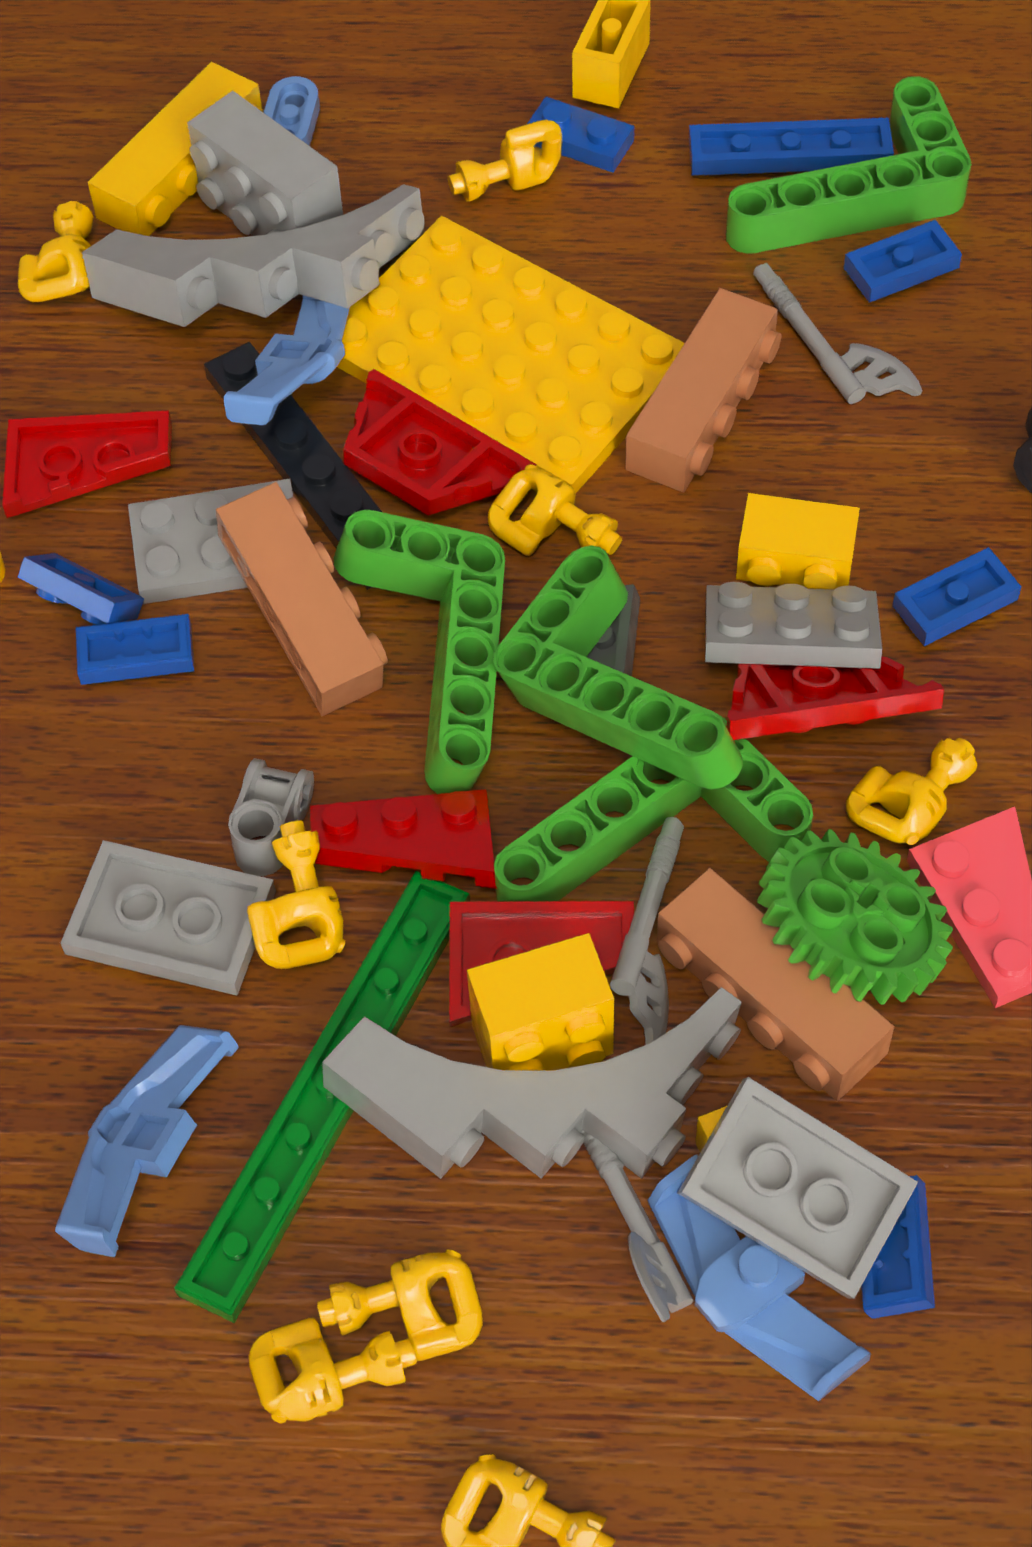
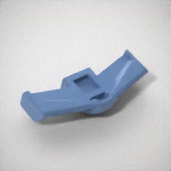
[223,295,350,425]
[55,1025,239,1257]
[647,1154,871,1401]

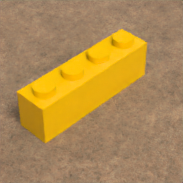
[88,62,263,236]

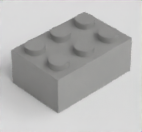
[187,91,343,236]

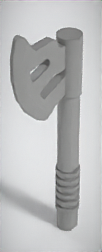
[753,263,922,404]
[610,817,684,1045]
[580,1130,693,1323]

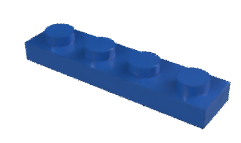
[689,118,894,176]

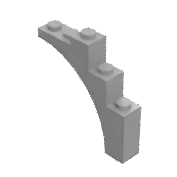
[82,184,425,327]
[322,987,742,1179]

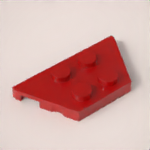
[343,369,537,516]
[726,656,944,740]

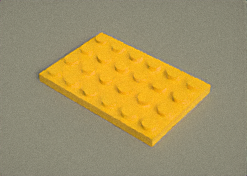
[337,215,685,493]

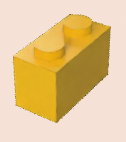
[572,0,651,108]
[736,493,860,590]

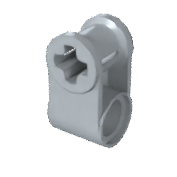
[228,758,314,876]

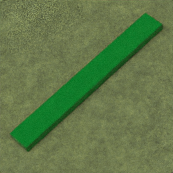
[174,871,470,1323]

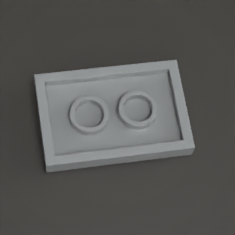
[128,479,293,604]
[705,582,882,669]
[61,840,276,996]
[678,1077,918,1299]

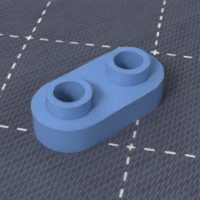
[264,76,320,146]

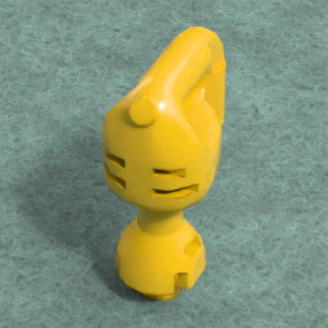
[447,120,562,202]
[18,201,93,302]
[488,465,622,556]
[846,738,978,845]
[247,820,345,969]
[317,1250,483,1361]
[249,1317,417,1423]
[441,1454,616,1547]

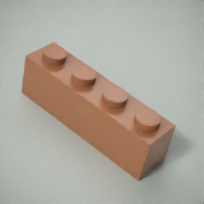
[626,288,781,493]
[216,481,388,716]
[657,868,895,1102]

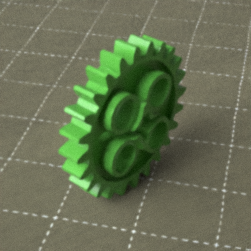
[757,829,953,1005]

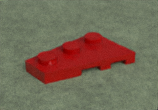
[2,410,172,518]
[310,789,497,889]
[449,901,634,1027]

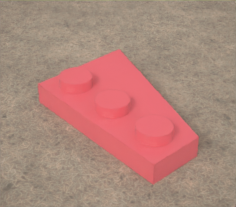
[907,806,1032,1008]

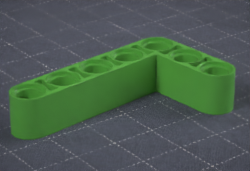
[726,76,971,253]
[333,510,505,794]
[493,546,743,789]
[494,713,813,901]

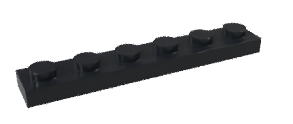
[204,341,382,590]

